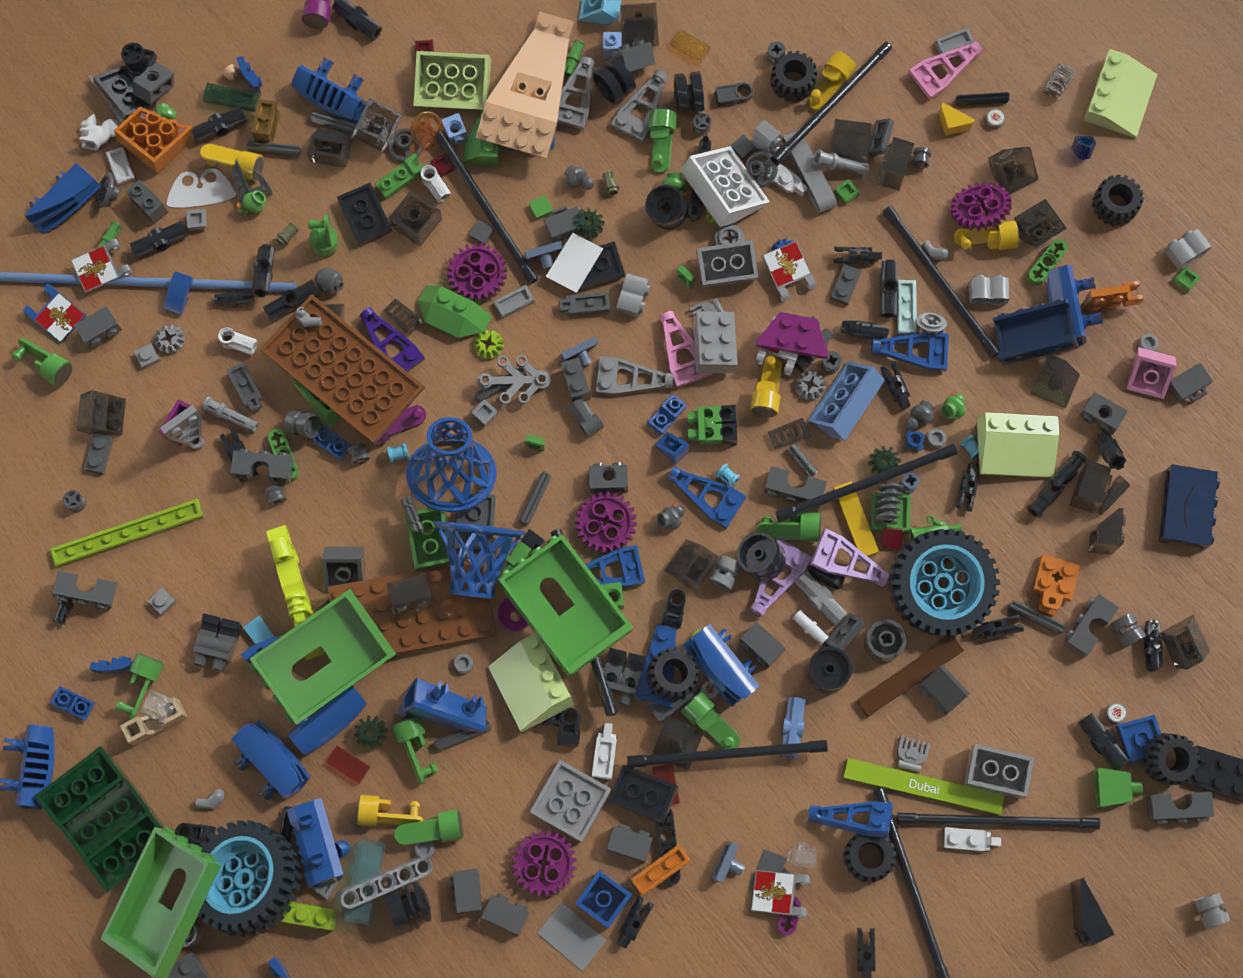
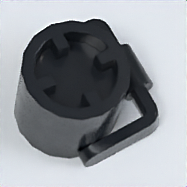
[121,42,157,77]

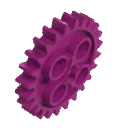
[950,182,1012,232]
[447,243,507,302]
[575,491,637,554]
[512,830,577,897]

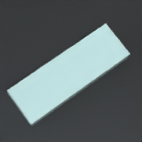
[897,280,917,335]

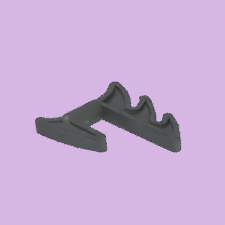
[231,160,273,203]

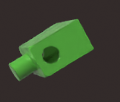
[1094,768,1143,808]

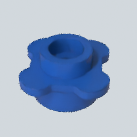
[904,431,925,451]

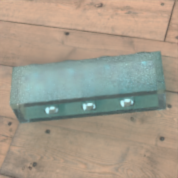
[342,839,386,925]

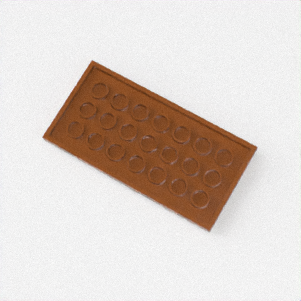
[260,294,425,444]
[328,562,496,654]

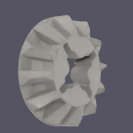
[715,224,745,245]
[916,313,947,335]
[154,324,185,354]
[795,371,825,400]

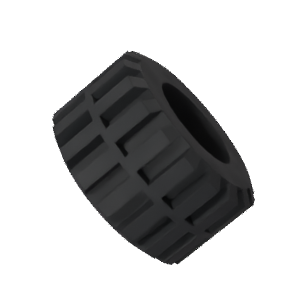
[771,51,818,102]
[1092,174,1144,226]
[646,648,699,701]
[1142,733,1200,785]
[843,834,896,883]

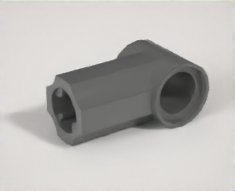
[569,398,604,438]

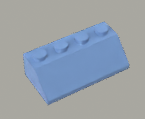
[808,361,885,441]

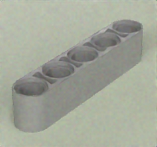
[781,129,837,213]
[335,857,432,908]

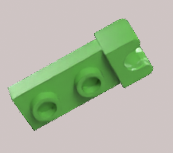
[375,154,425,199]

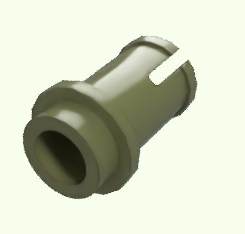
[602,171,619,196]
[276,222,299,246]

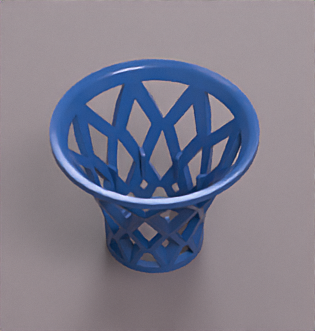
[406,417,497,512]
[433,521,526,598]

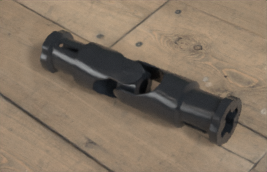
[1027,451,1087,519]

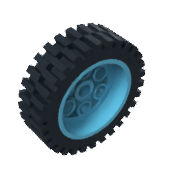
[889,529,1000,636]
[198,820,302,937]

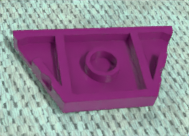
[756,312,829,359]

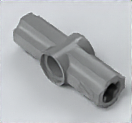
[795,571,847,625]

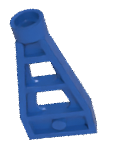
[871,332,949,371]
[667,466,747,529]
[585,545,645,588]
[809,801,893,837]

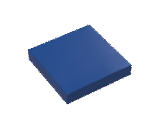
[1116,715,1161,764]

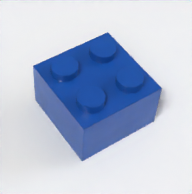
[575,870,632,929]

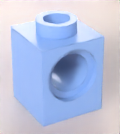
[603,32,622,59]
[442,113,468,146]

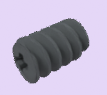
[875,482,904,525]

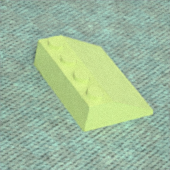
[1084,49,1157,138]
[414,51,491,110]
[977,413,1059,478]
[488,634,574,732]

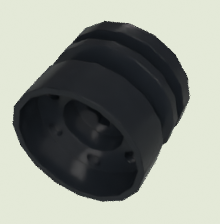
[645,185,688,230]
[385,880,432,933]

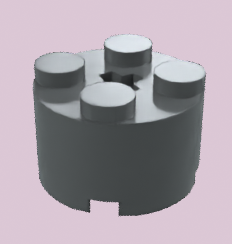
[864,619,907,662]

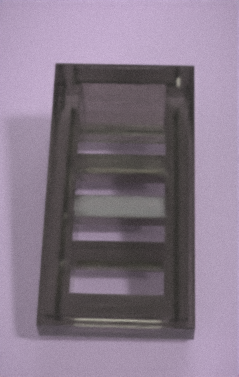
[1043,62,1076,101]
[383,298,422,336]
[768,417,811,450]
[1098,475,1130,515]

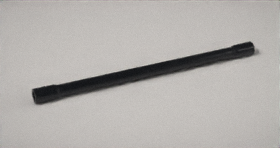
[771,42,892,166]
[435,131,539,284]
[883,205,1000,358]
[775,444,958,522]
[550,529,618,717]
[627,740,828,768]
[873,788,950,978]
[897,812,1100,830]

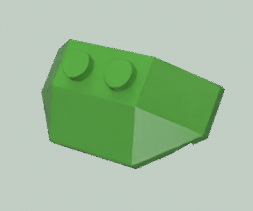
[418,285,492,339]

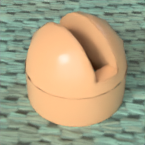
[222,64,239,80]

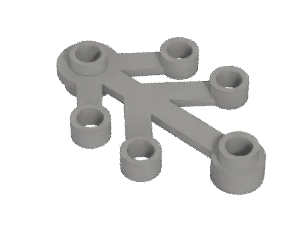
[477,355,551,405]

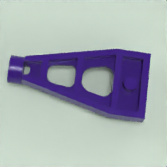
[359,307,425,372]

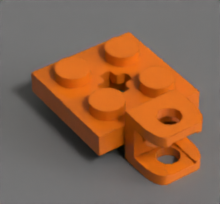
[1082,281,1144,312]
[1032,554,1080,616]

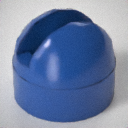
[335,840,351,858]

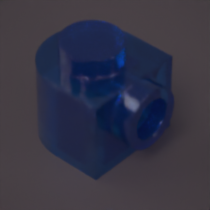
[1071,136,1096,160]

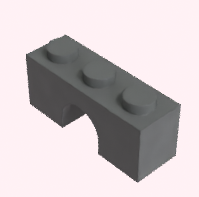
[230,449,294,483]
[764,466,827,507]
[52,571,117,610]
[1064,594,1119,658]
[1146,792,1215,824]

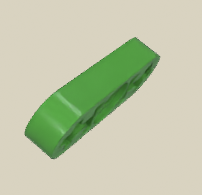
[1028,239,1068,285]
[268,429,299,482]

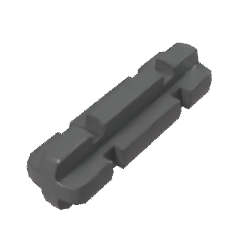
[787,444,818,477]
[401,496,423,534]

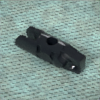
[834,246,882,264]
[841,320,890,340]
[880,362,910,410]
[955,462,980,512]
[972,615,1025,640]
[1144,620,1163,672]
[616,896,654,949]
[857,928,876,978]

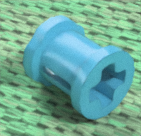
[959,434,979,460]
[387,442,409,463]
[715,464,741,488]

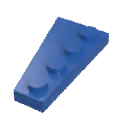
[635,624,676,709]

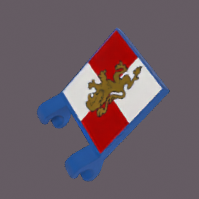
[23,284,86,343]

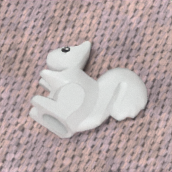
[79,114,121,151]

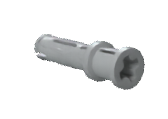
[813,149,869,175]
[201,396,259,433]

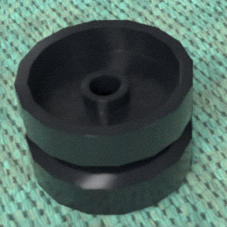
[592,56,636,105]
[673,71,704,115]
[737,532,786,581]
[807,646,852,694]

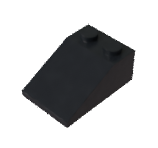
[1071,878,1115,947]

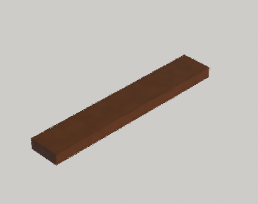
[857,635,964,717]

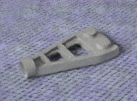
[557,57,595,130]
[611,69,668,143]
[596,356,673,396]
[160,405,205,450]

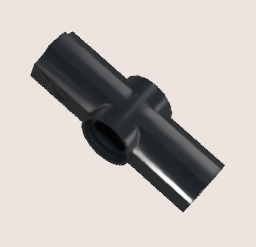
[332,0,382,40]
[192,106,248,143]
[129,221,188,259]
[252,244,275,298]
[879,259,898,318]
[263,280,320,322]
[1095,432,1126,470]
[1078,712,1129,770]

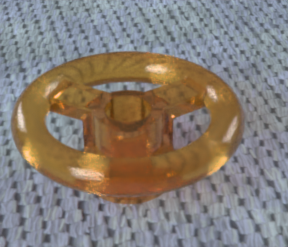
[411,111,443,148]

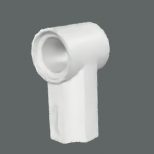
[421,165,451,203]
[218,327,258,356]

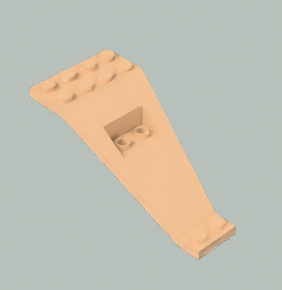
[476,11,574,159]

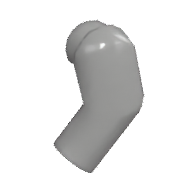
[921,240,949,260]
[296,307,322,327]
[196,789,224,809]

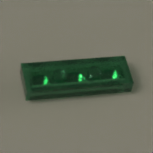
[202,83,261,112]

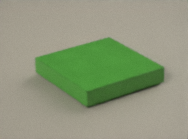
[870,492,911,534]

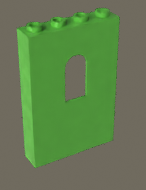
[498,534,633,678]
[249,589,396,725]
[101,826,222,978]

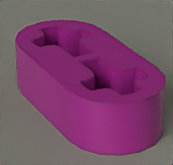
[778,897,801,935]

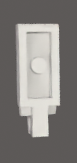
[759,159,808,197]
[592,723,617,780]
[943,827,1001,852]

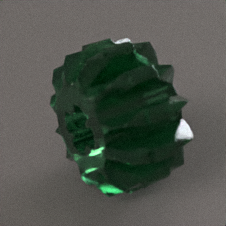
[573,207,605,240]
[868,446,901,474]
[354,715,388,750]

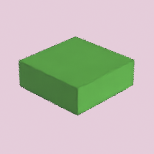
[834,179,860,205]
[529,195,553,220]
[677,265,695,288]
[1173,266,1201,292]
[525,434,546,451]

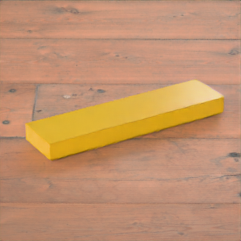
[833,481,879,557]

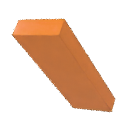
[630,844,691,896]

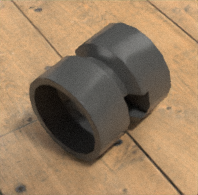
[284,410,321,438]
[1110,612,1146,648]

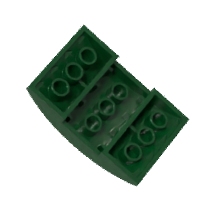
[34,746,164,893]

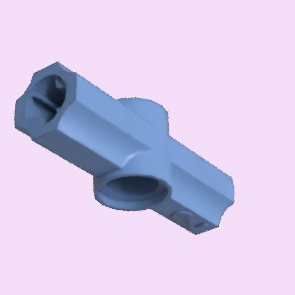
[780,697,806,759]

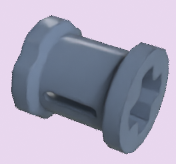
[900,472,920,493]

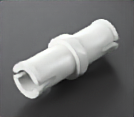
[792,610,829,646]

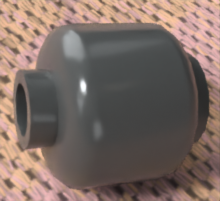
[315,267,344,294]

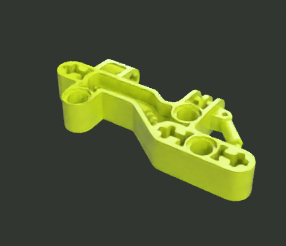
[266,525,325,660]

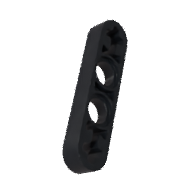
[656,809,681,886]

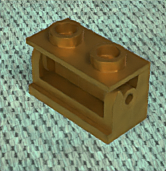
[251,99,281,143]

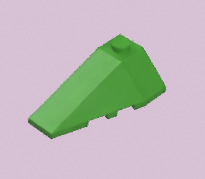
[463,97,501,166]

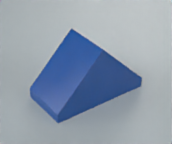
[654,432,689,465]

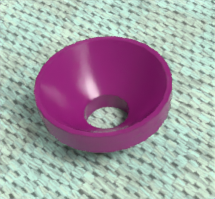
[497,598,528,632]

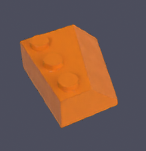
[114,107,193,174]

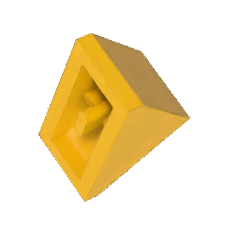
[938,103,975,136]

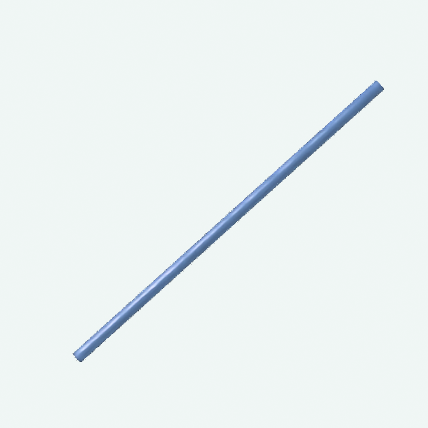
[0,272,297,292]

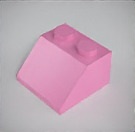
[1126,347,1176,399]

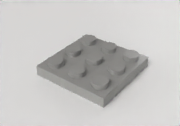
[530,760,612,842]

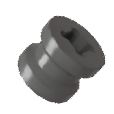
[767,41,786,64]
[693,113,711,136]
[911,147,932,168]
[822,351,842,374]
[347,443,370,465]
[264,484,287,506]
[63,490,86,512]

